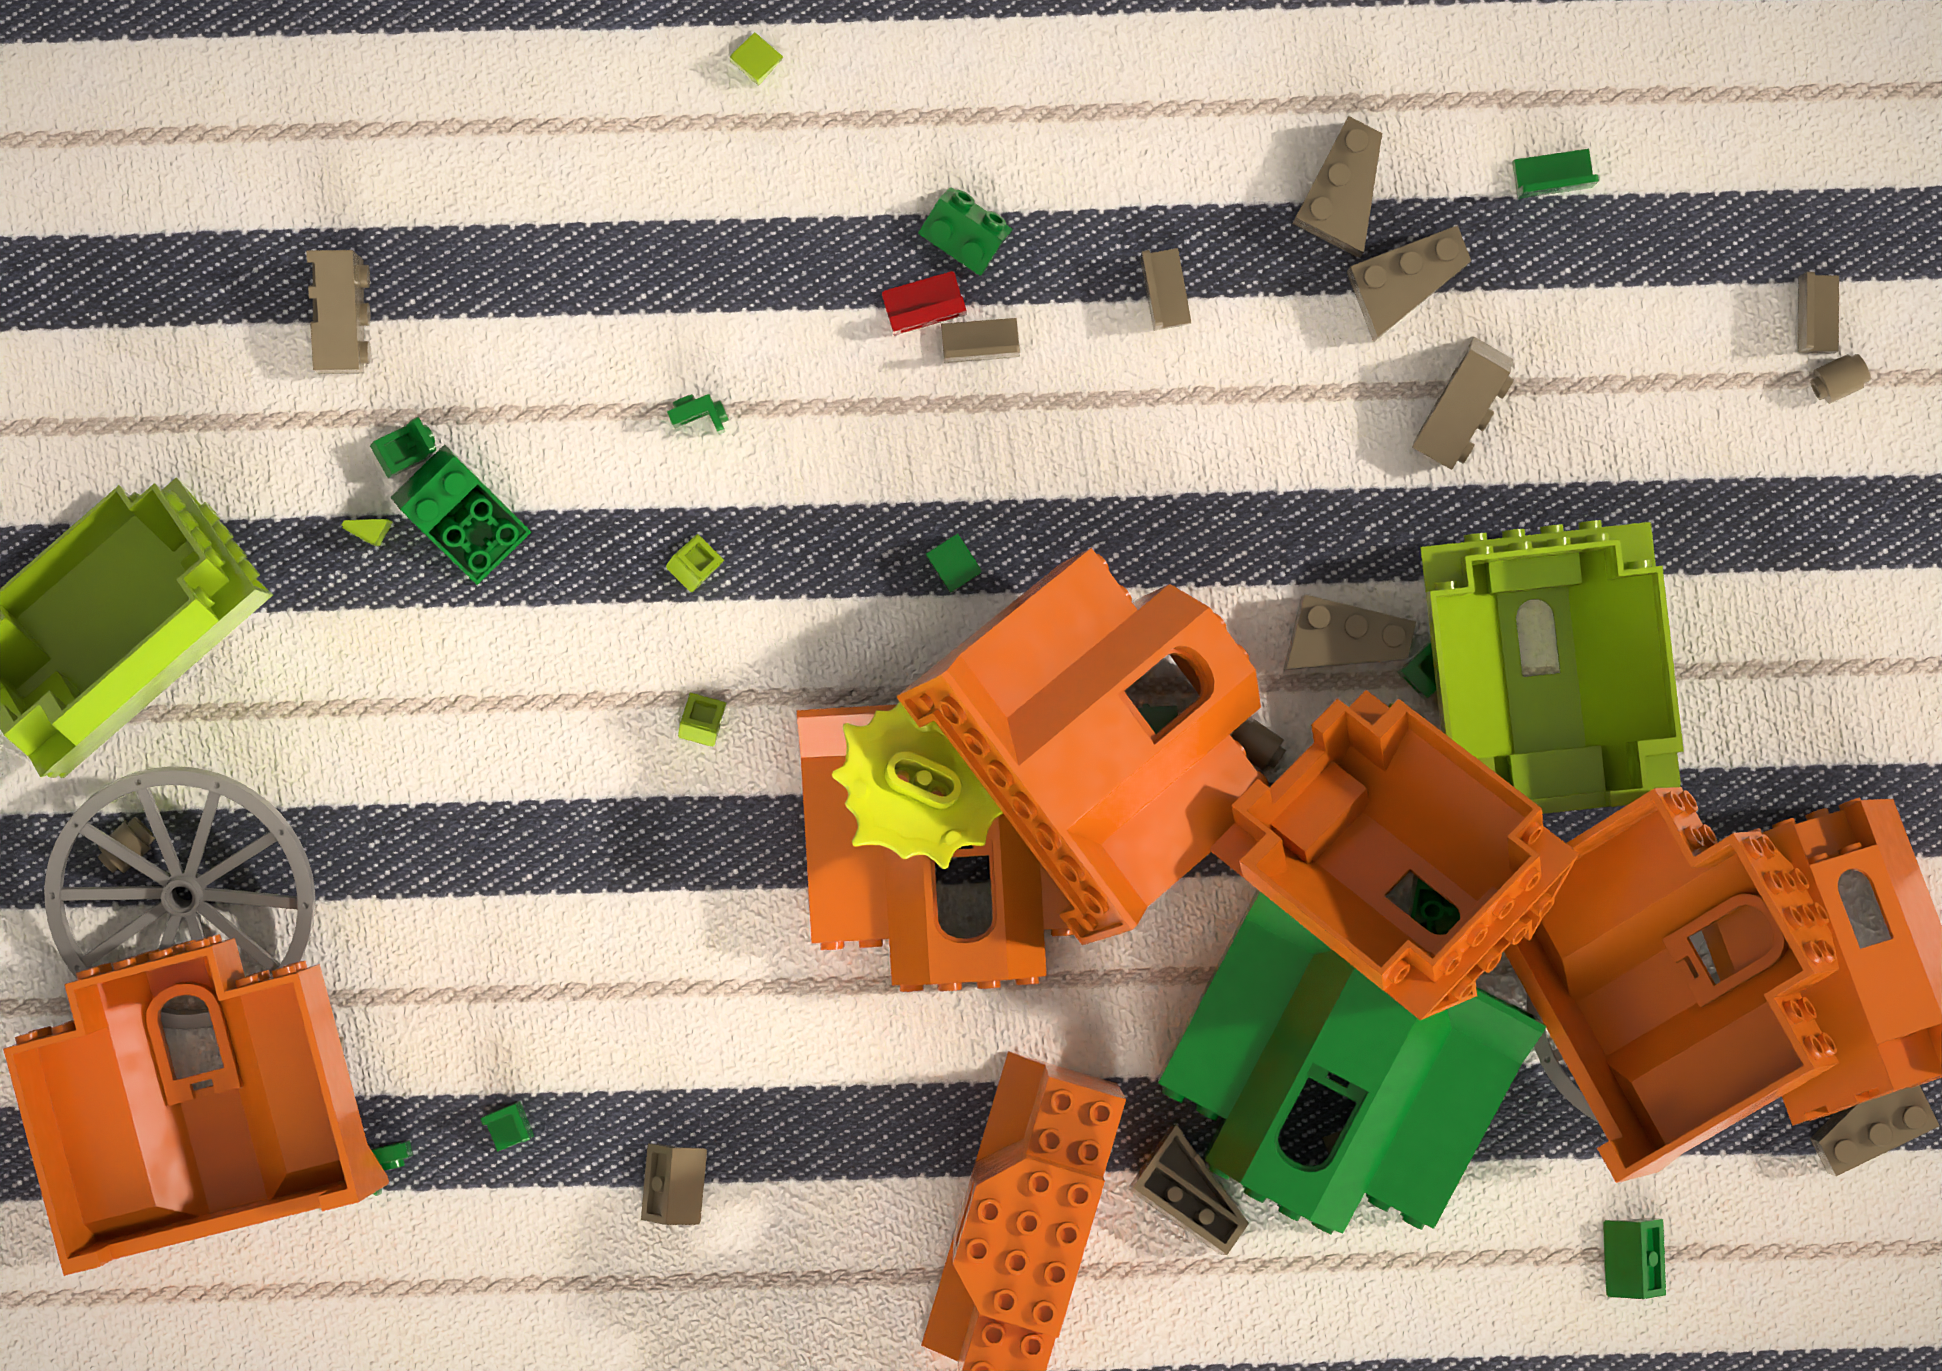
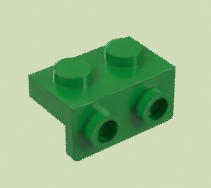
[918,187,1012,276]

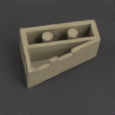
[1412,337,1514,470]

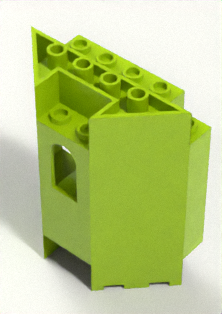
[0,477,273,778]
[1420,520,1684,814]

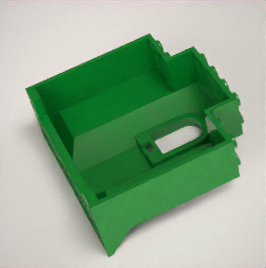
[1158,889,1547,1235]

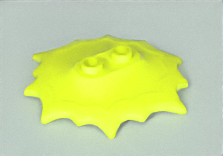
[832,701,1003,869]

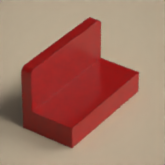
[882,271,967,336]

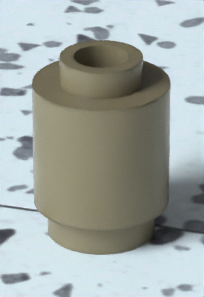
[1810,354,1871,404]
[1231,719,1287,771]
[98,817,156,873]

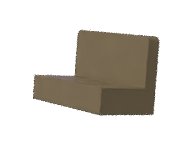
[1140,248,1192,331]
[1798,272,1839,353]
[941,318,1020,363]
[641,1143,707,1225]

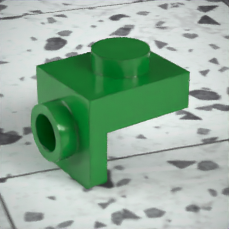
[667,394,729,435]
[370,417,436,479]

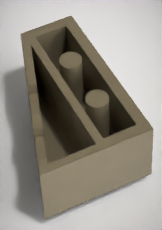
[1292,116,1383,258]
[1346,225,1471,342]
[306,250,371,374]
[1283,594,1417,670]
[1810,1085,1940,1177]
[1127,1124,1249,1255]

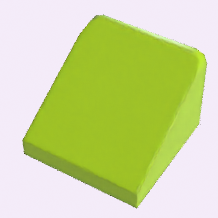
[729,32,784,86]
[341,519,393,547]
[666,534,724,592]
[678,692,727,747]

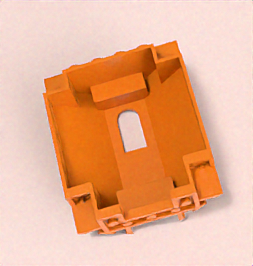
[1208,690,1579,1020]
[1702,798,1942,1126]

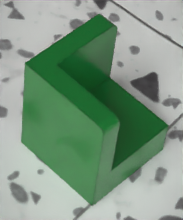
[926,533,981,594]
[1397,640,1436,700]
[480,1101,534,1152]

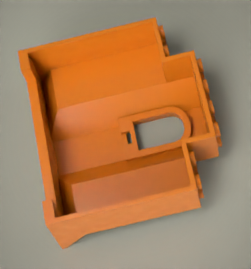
[896,548,1269,945]
[796,704,1074,992]
[1504,787,1839,1183]
[3,934,389,1276]
[921,1051,1126,1371]

